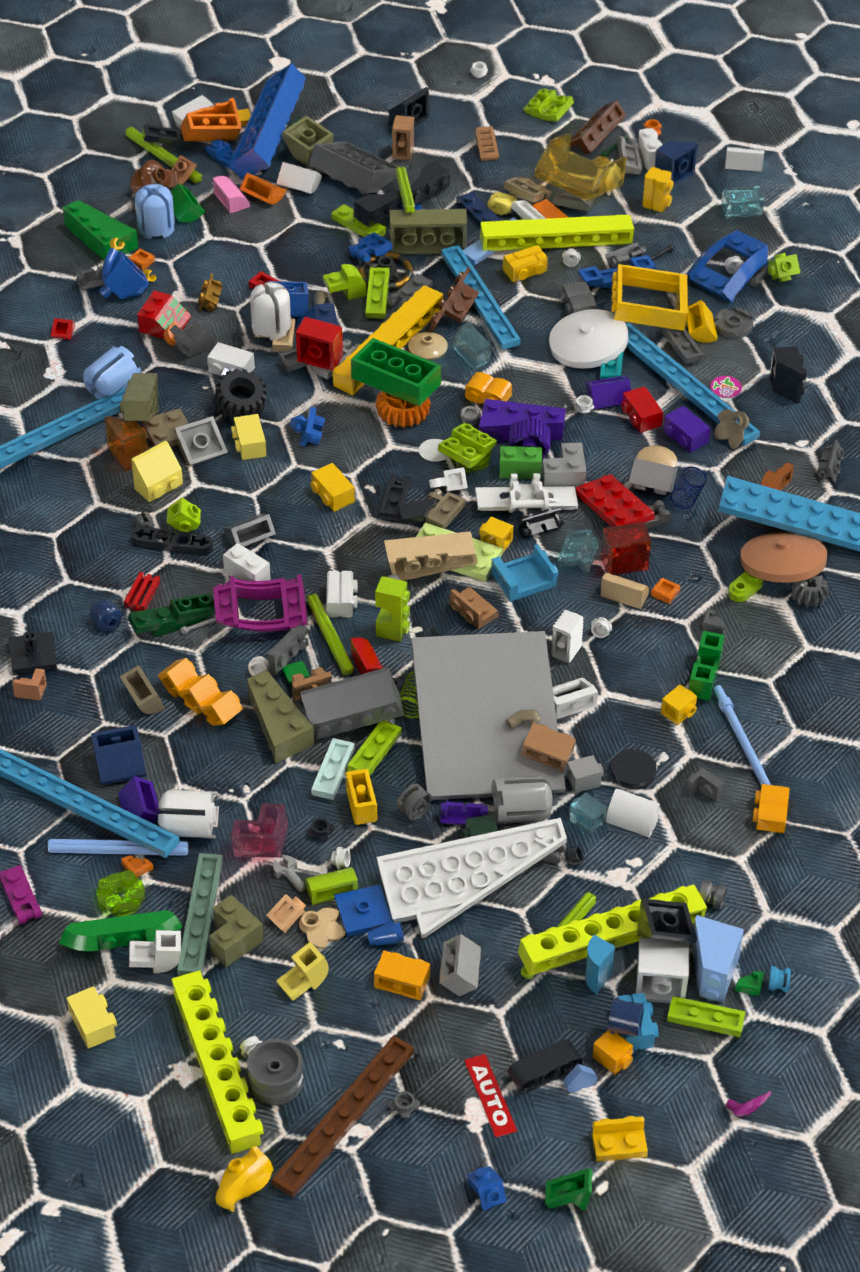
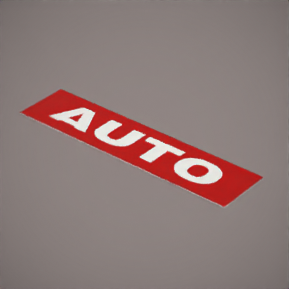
[464,1054,517,1137]

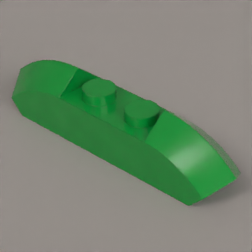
[59,910,183,951]

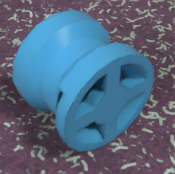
[768,966,791,993]

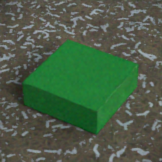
[282,661,310,687]

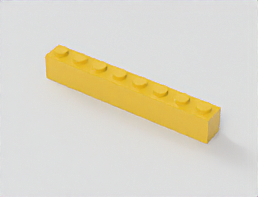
[332,285,443,396]

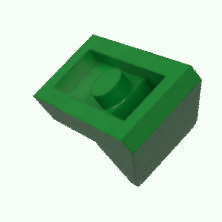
[545,1168,592,1211]

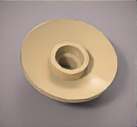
[408,332,448,360]

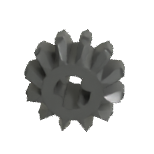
[792,576,829,609]

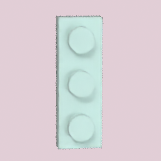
[311,738,355,800]

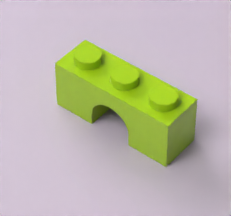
[375,576,410,642]

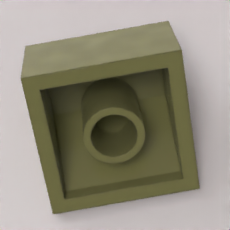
[282,115,334,167]

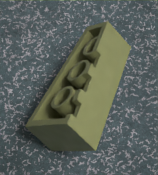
[247,670,314,764]

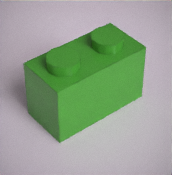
[499,446,542,480]

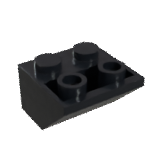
[769,346,807,403]

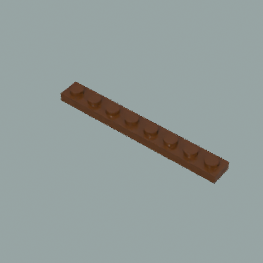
[272,1035,414,1197]

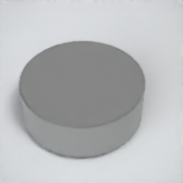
[460,406,481,425]

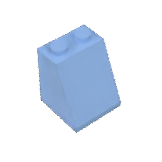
[691,915,744,1003]

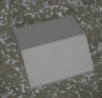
[174,416,228,466]

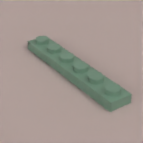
[177,853,223,976]

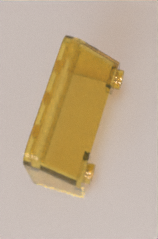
[535,133,627,199]

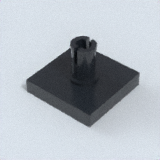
[8,631,57,676]

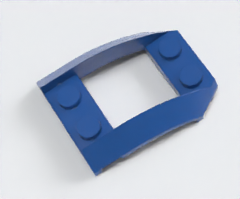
[686,230,768,303]

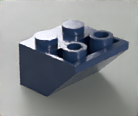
[91,725,147,785]

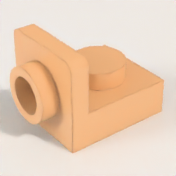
[266,894,306,933]

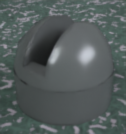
[135,512,152,528]

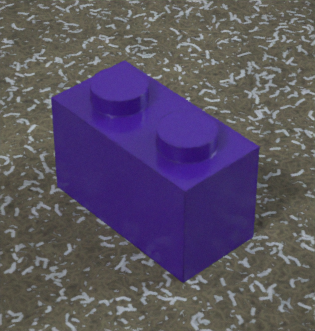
[663,406,710,453]

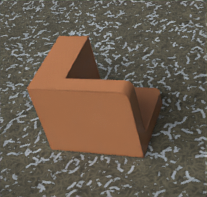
[12,668,47,701]

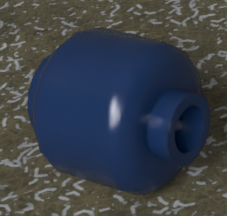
[90,599,122,632]

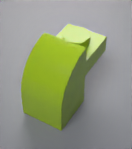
[323,264,366,300]

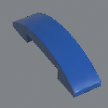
[578,255,656,288]

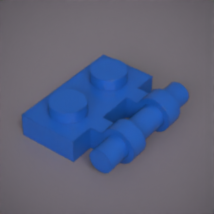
[348,232,393,262]

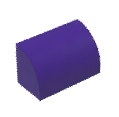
[586,375,631,409]
[118,776,161,824]

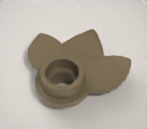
[714,409,749,449]

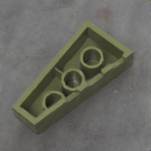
[120,373,159,421]

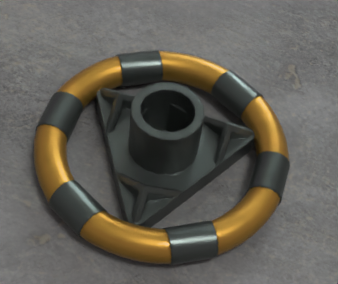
[358,252,414,291]

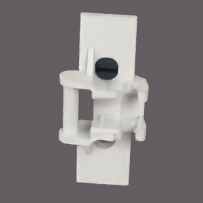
[475,473,578,513]

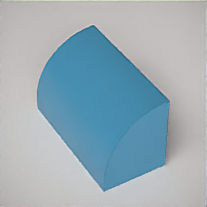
[585,935,615,994]

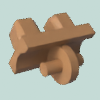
[292,667,332,702]

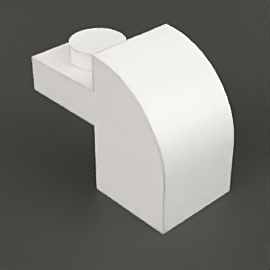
[129,930,181,973]

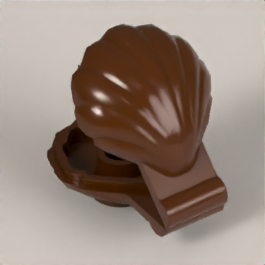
[130,160,178,194]

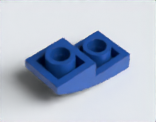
[205,140,235,169]

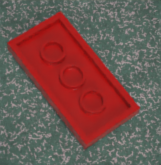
[575,474,655,533]

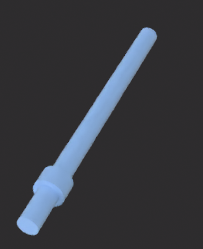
[713,685,771,785]

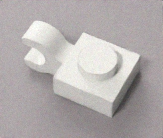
[429,467,468,492]

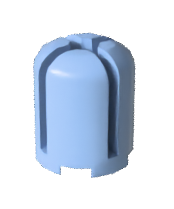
[134,184,175,239]
[83,346,141,399]

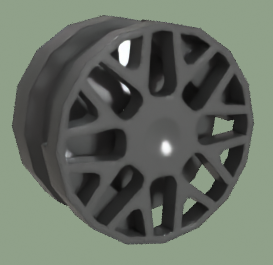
[397,784,433,821]

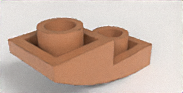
[166,155,197,191]

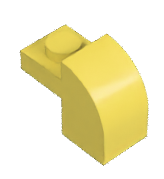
[277,942,329,1001]

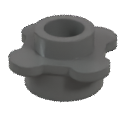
[389,1091,420,1119]

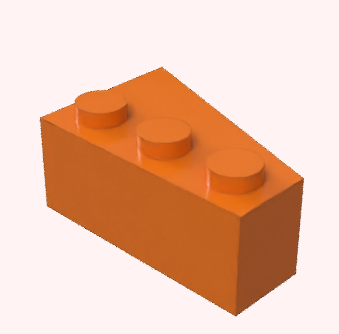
[180,98,242,141]

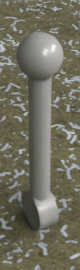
[180,614,217,635]

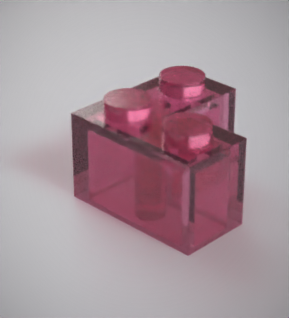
[231,804,288,858]

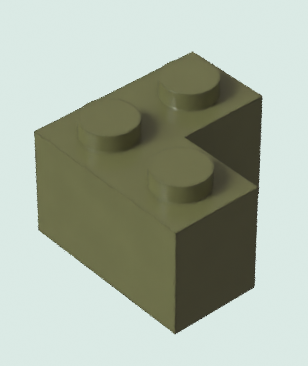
[209,894,264,967]

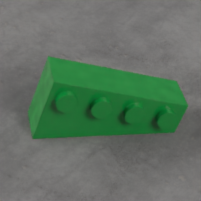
[62,200,138,261]

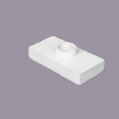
[511,200,546,220]

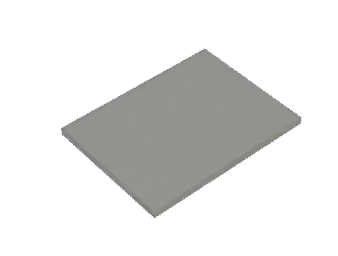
[411,631,566,800]

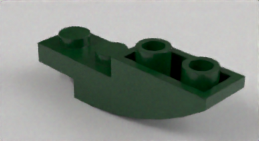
[128,593,215,637]

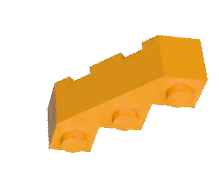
[157,658,243,726]

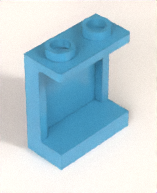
[491,544,559,602]

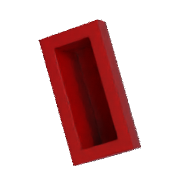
[351,637,383,675]

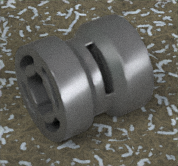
[699,880,727,909]

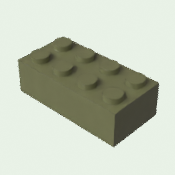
[390,209,467,254]

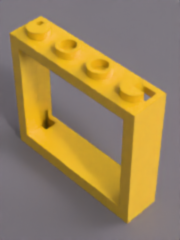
[611,264,688,331]

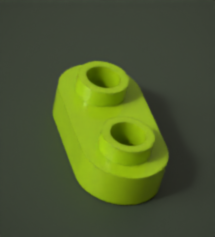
[728,571,764,602]

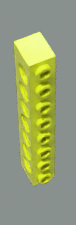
[518,885,707,976]
[172,970,264,1154]

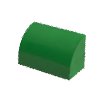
[170,183,205,223]

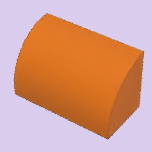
[239,173,287,204]

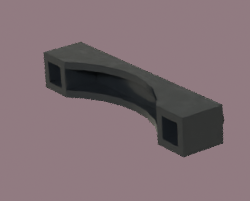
[353,161,451,227]

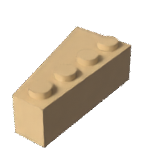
[384,532,478,581]

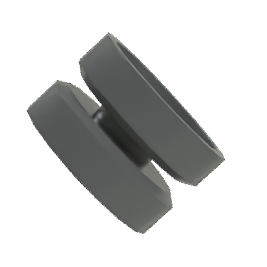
[247,1039,304,1105]

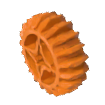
[376,391,430,429]

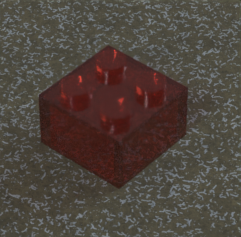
[601,522,651,575]

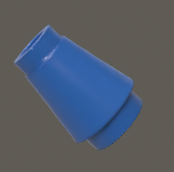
[367,921,404,946]

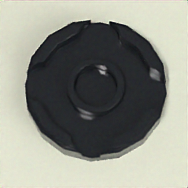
[610,749,657,789]

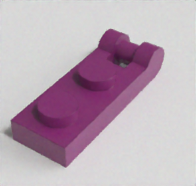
[0,865,43,925]

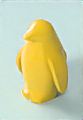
[215,1145,273,1212]

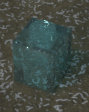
[569,792,607,835]

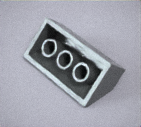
[301,668,403,739]

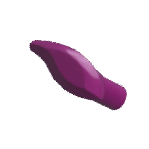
[725,1091,772,1117]

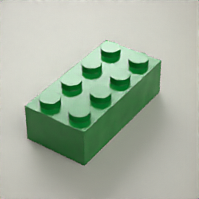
[351,338,441,406]

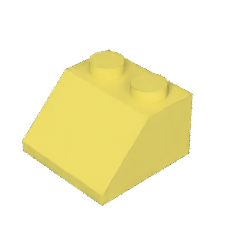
[131,441,183,502]

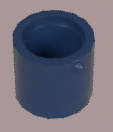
[608,997,644,1037]

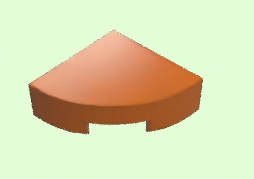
[121,856,154,879]

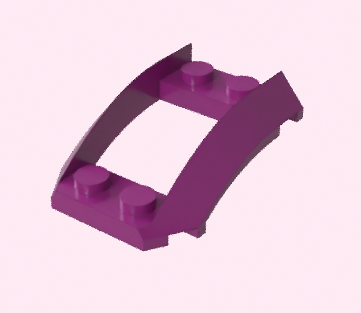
[213,574,309,632]

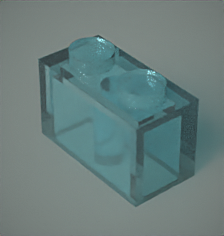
[721,186,764,218]

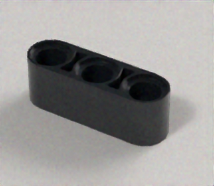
[507,1039,583,1094]

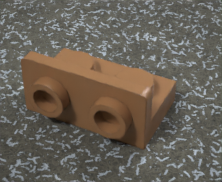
[450,587,498,629]

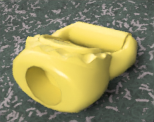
[487,192,517,216]

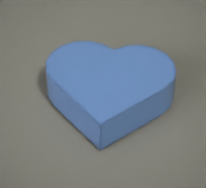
[564,1064,597,1093]

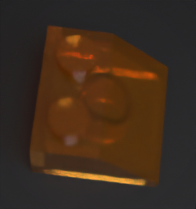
[104,416,149,472]

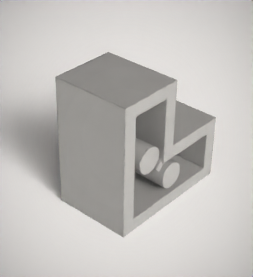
[542,443,586,488]

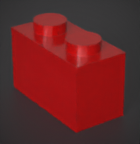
[621,386,663,433]

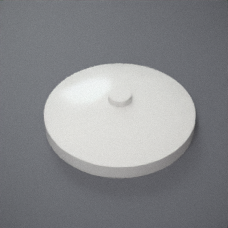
[549,309,628,368]

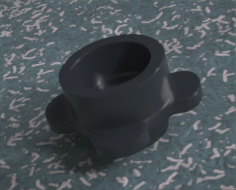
[307,818,334,842]

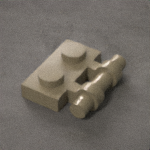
[503,177,551,203]
[426,489,466,529]

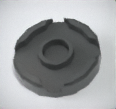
[714,308,753,339]

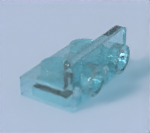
[557,529,599,573]

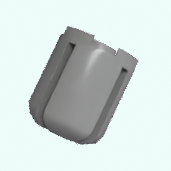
[491,775,552,824]

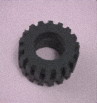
[214,369,267,423]

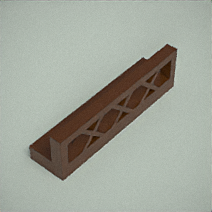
[566,100,626,155]

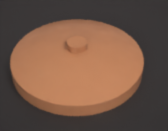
[740,532,827,583]

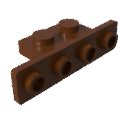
[429,267,479,332]

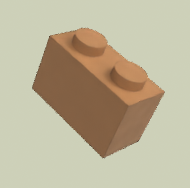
[392,115,414,160]
[521,722,576,772]

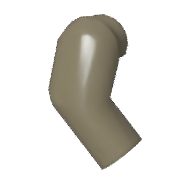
[313,290,328,305]
[505,709,541,729]

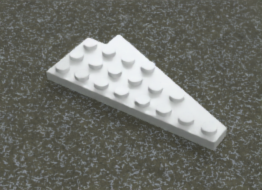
[377,818,567,938]

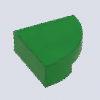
[735,971,764,996]

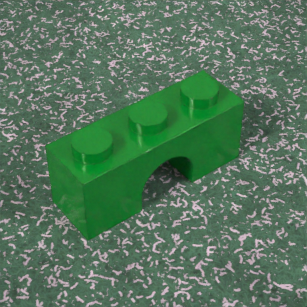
[689,631,725,701]

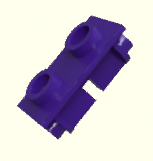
[440,801,488,827]

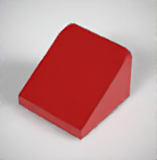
[50,318,76,340]

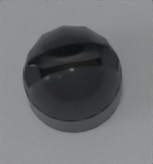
[564,845,584,866]

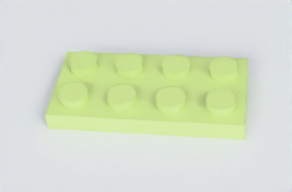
[416,523,503,582]

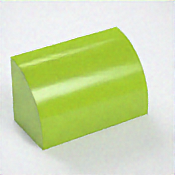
[304,867,358,905]

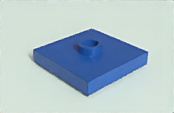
[334,884,393,937]

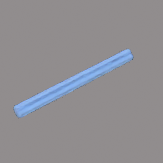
[48,839,189,856]

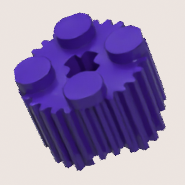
[509,415,551,461]

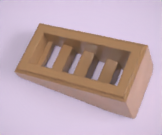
[475,126,499,161]

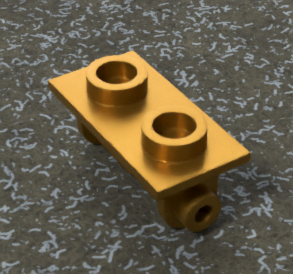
[197,273,222,312]

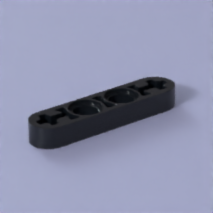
[131,527,213,556]

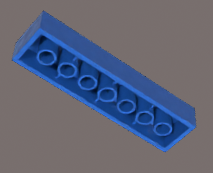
[228,63,306,180]

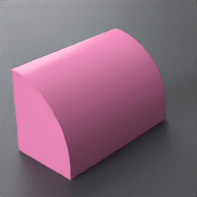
[213,176,250,214]

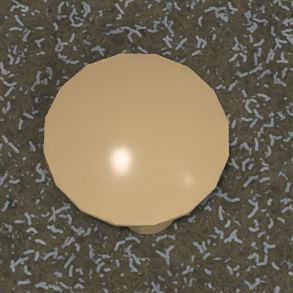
[636,446,677,467]

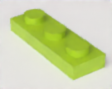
[331,204,386,237]
[365,268,390,318]
[347,721,402,776]
[667,996,745,1037]

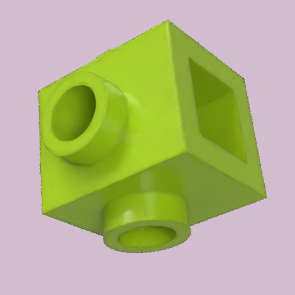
[768,253,801,282]
[167,497,201,533]

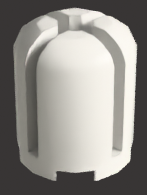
[250,282,291,340]
[158,790,219,839]

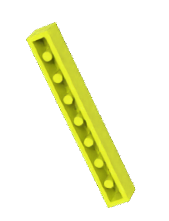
[480,215,634,251]

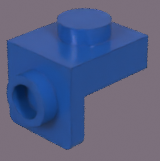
[467,1166,506,1210]

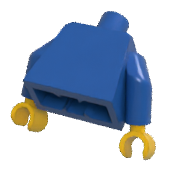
[99,238,156,299]

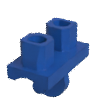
[290,407,325,447]

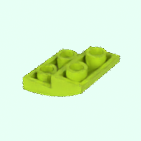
[523,89,574,122]
[437,423,497,469]

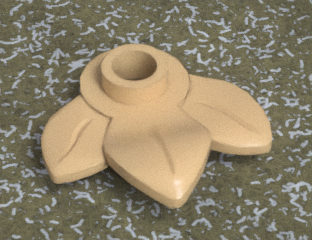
[299,908,346,949]

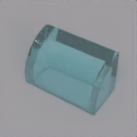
[452,322,491,369]

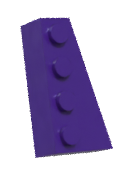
[479,399,566,443]

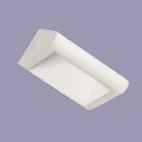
[552,677,598,720]

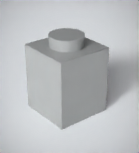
[566,755,604,793]

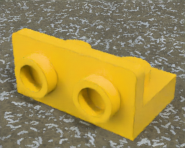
[592,1116,648,1162]

